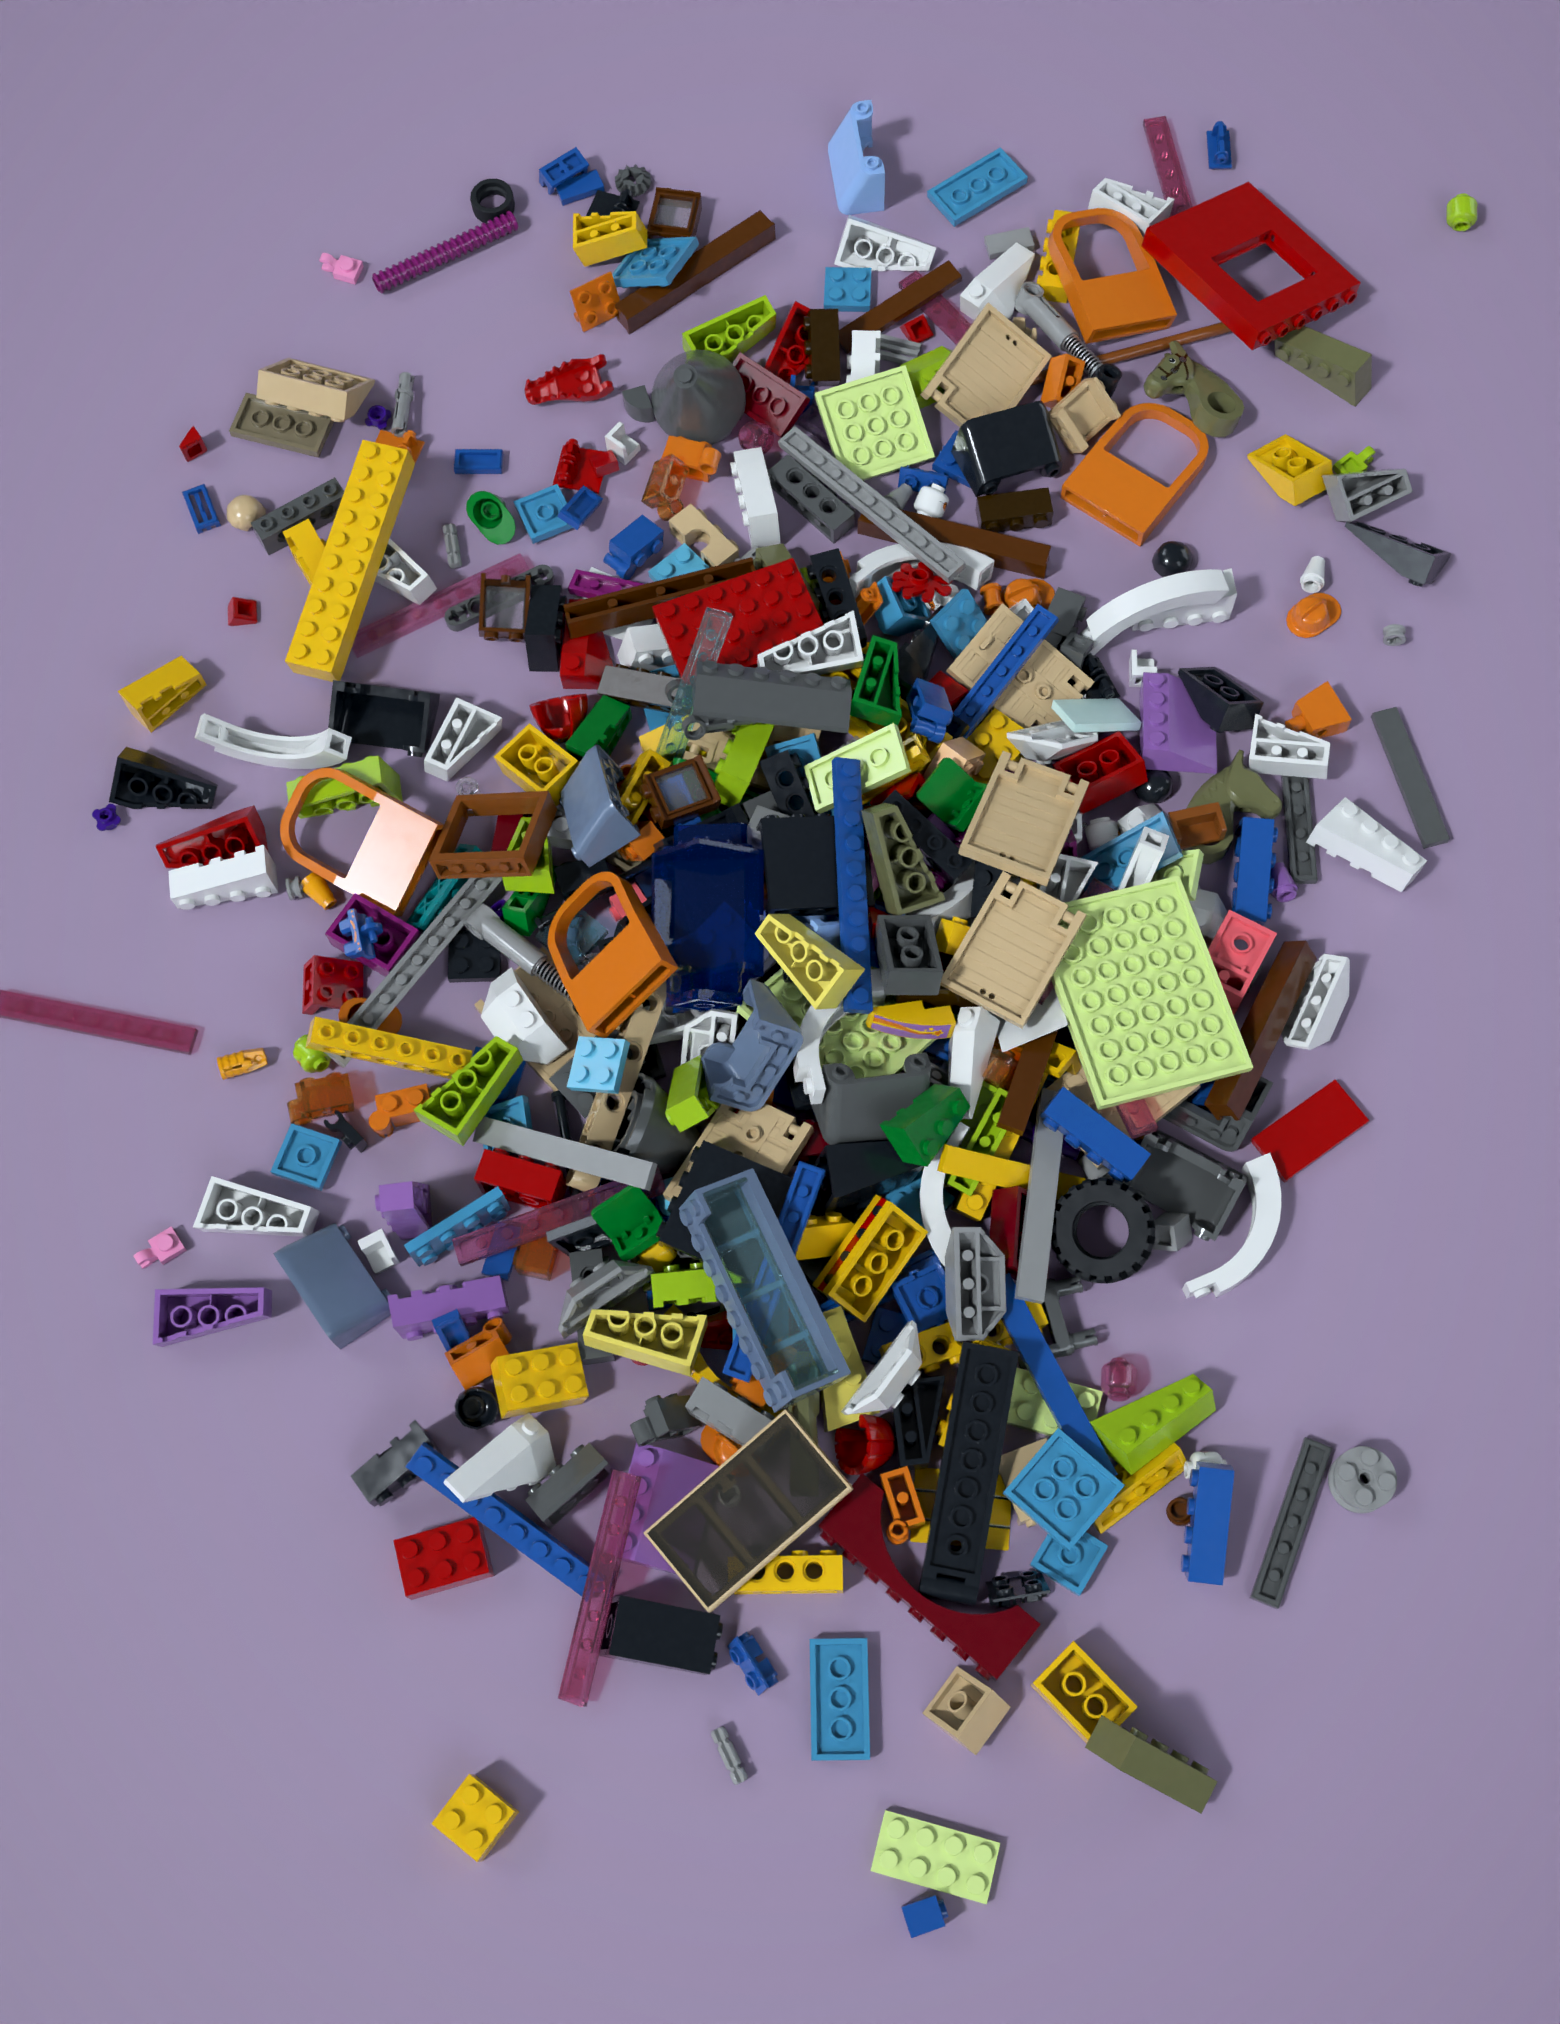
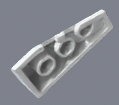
[960,242,1035,320]
[948,1006,1000,1119]

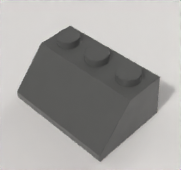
[525,1443,614,1529]

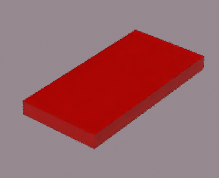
[1250,1080,1370,1183]

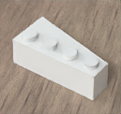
[730,447,781,548]
[375,538,437,605]
[757,610,864,675]
[193,1176,320,1237]

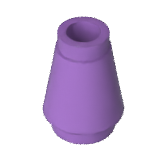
[1270,862,1298,902]

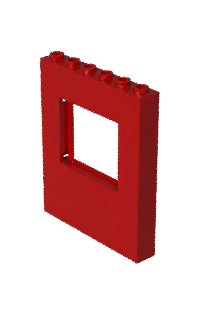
[1141,182,1361,350]

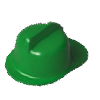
[466,491,516,545]

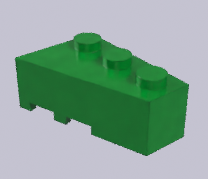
[565,695,632,763]

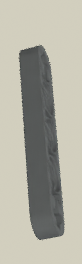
[444,565,555,632]

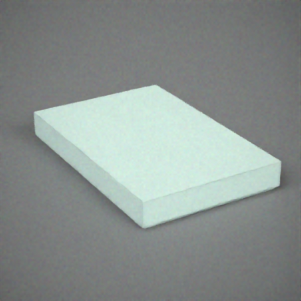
[1051,698,1142,733]

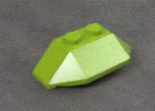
[901,346,952,409]

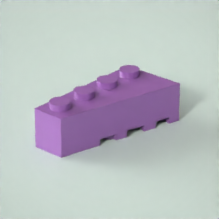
[375,1181,433,1240]
[387,1275,510,1341]
[153,1287,272,1347]

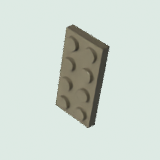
[229,393,334,458]

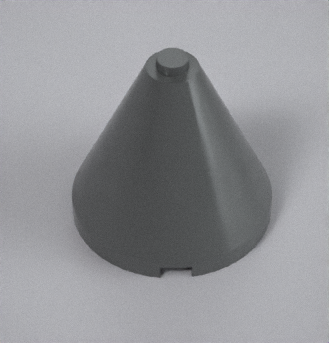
[651,350,746,445]
[611,1073,702,1174]

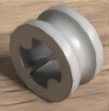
[1383,624,1406,646]
[285,876,304,900]

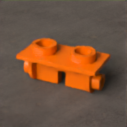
[855,582,884,625]

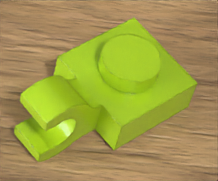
[1332,446,1376,474]

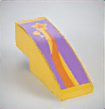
[866,1000,956,1039]

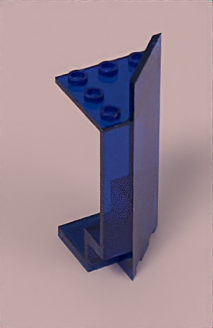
[651,823,764,1013]

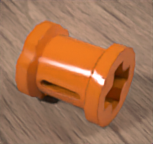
[980,583,1005,616]

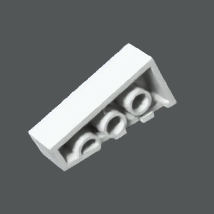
[1131,568,1237,631]
[1306,797,1427,892]
[168,845,278,910]

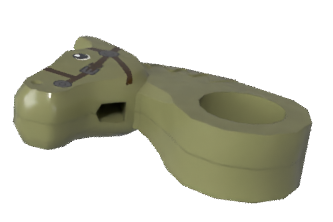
[1143,341,1244,437]

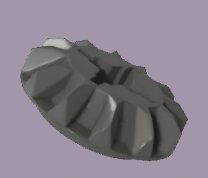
[615,164,651,197]

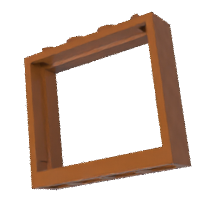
[429,791,557,879]

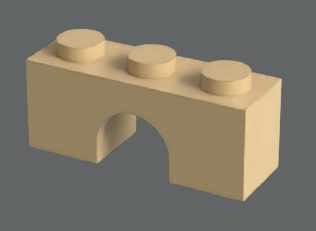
[669,503,739,568]

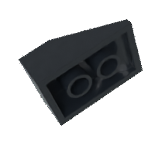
[1178,667,1264,733]

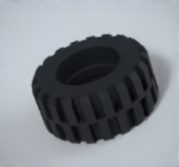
[1051,1178,1156,1284]

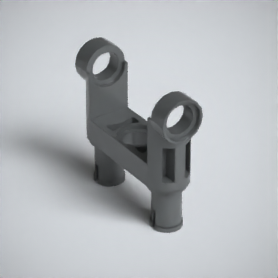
[665,679,757,740]
[1015,1276,1098,1369]

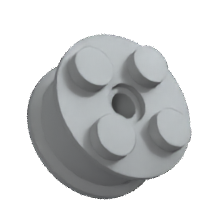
[1328,1446,1397,1513]

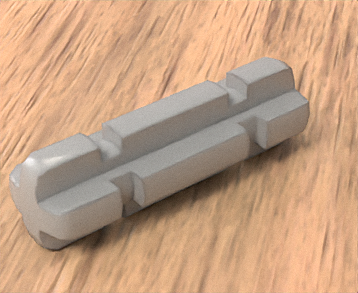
[443,523,462,569]
[711,1726,748,1785]

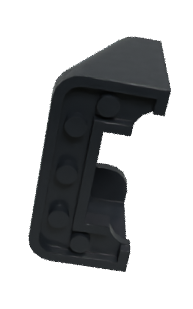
[951,401,1063,497]
[328,680,440,757]

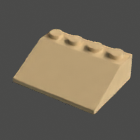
[256,358,375,422]

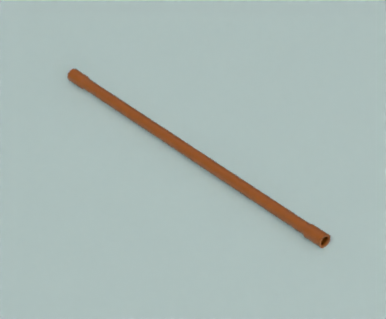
[1031,322,1232,386]

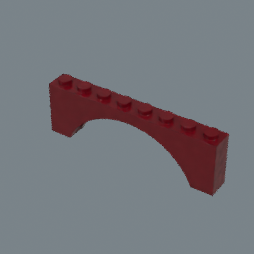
[818,1474,1041,1681]

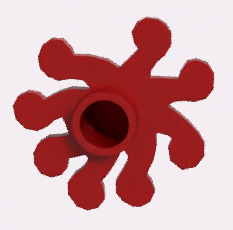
[891,562,952,603]

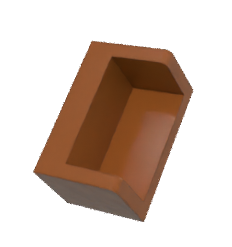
[1167,802,1227,849]

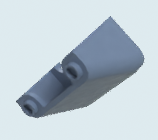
[559,745,641,867]
[701,979,803,1112]
[273,1223,391,1350]

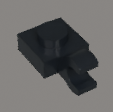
[324,1110,369,1153]

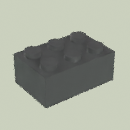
[873,915,943,995]

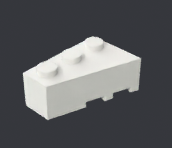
[1088,178,1175,238]
[846,330,881,383]

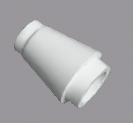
[1300,556,1325,593]

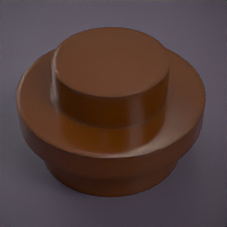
[1166,1497,1191,1526]

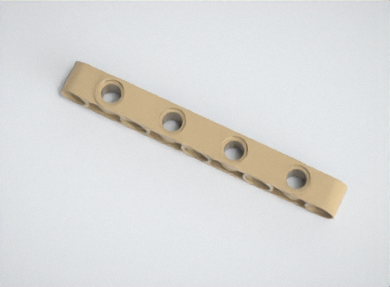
[565,975,673,1194]

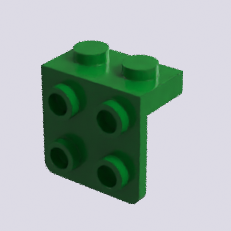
[916,757,988,832]
[591,1185,664,1262]

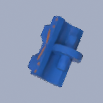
[339,908,383,960]

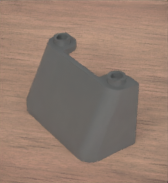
[812,1053,931,1145]
[1163,1077,1273,1152]
[1122,1127,1248,1241]

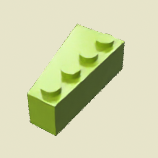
[286,756,403,819]
[413,1036,523,1146]
[665,1054,721,1132]
[651,1262,762,1308]

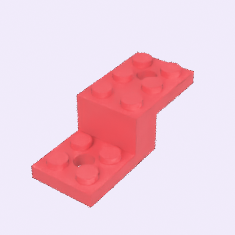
[1208,910,1277,1015]

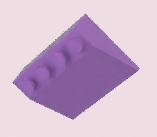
[1140,672,1217,774]
[607,1442,719,1575]

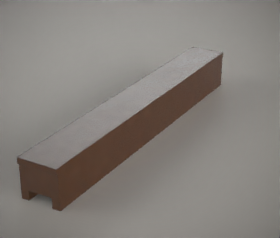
[615,210,776,335]
[858,509,1051,579]
[563,557,756,639]
[1204,940,1317,1121]

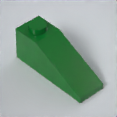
[502,866,559,937]

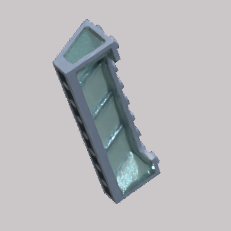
[679,1168,851,1413]

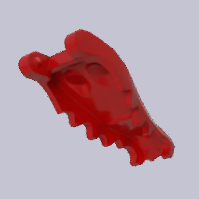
[524,354,614,405]

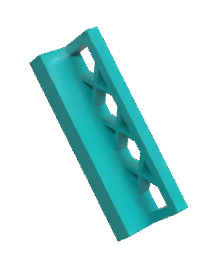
[406,843,483,933]

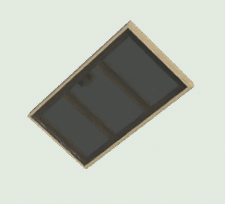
[643,1408,854,1613]

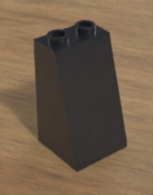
[813,1141,924,1216]
[598,1595,723,1675]

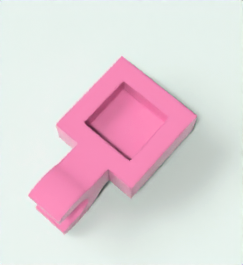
[319,253,364,285]
[133,1226,187,1269]

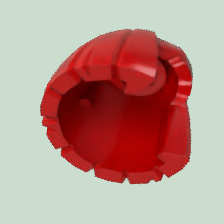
[529,694,588,742]
[835,1414,896,1475]

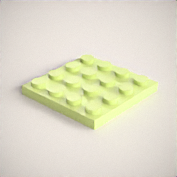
[814,365,935,481]

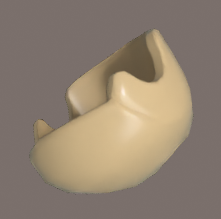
[227,495,266,531]

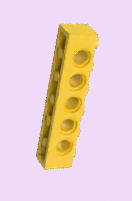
[305,1016,472,1079]
[879,1301,1048,1374]

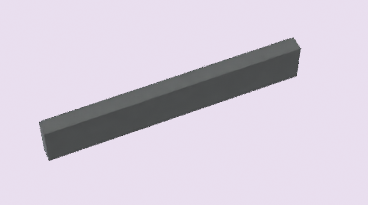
[1371,707,1450,849]
[1281,775,1318,884]
[1250,1437,1332,1609]

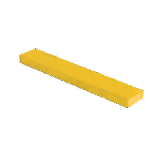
[937,1144,1085,1200]

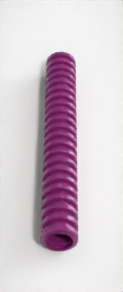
[372,211,519,294]

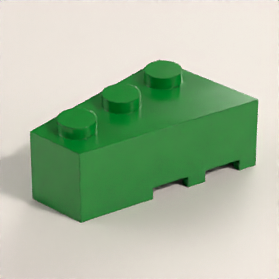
[850,635,902,727]
[879,1084,971,1167]

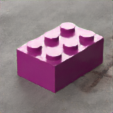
[325,893,421,977]

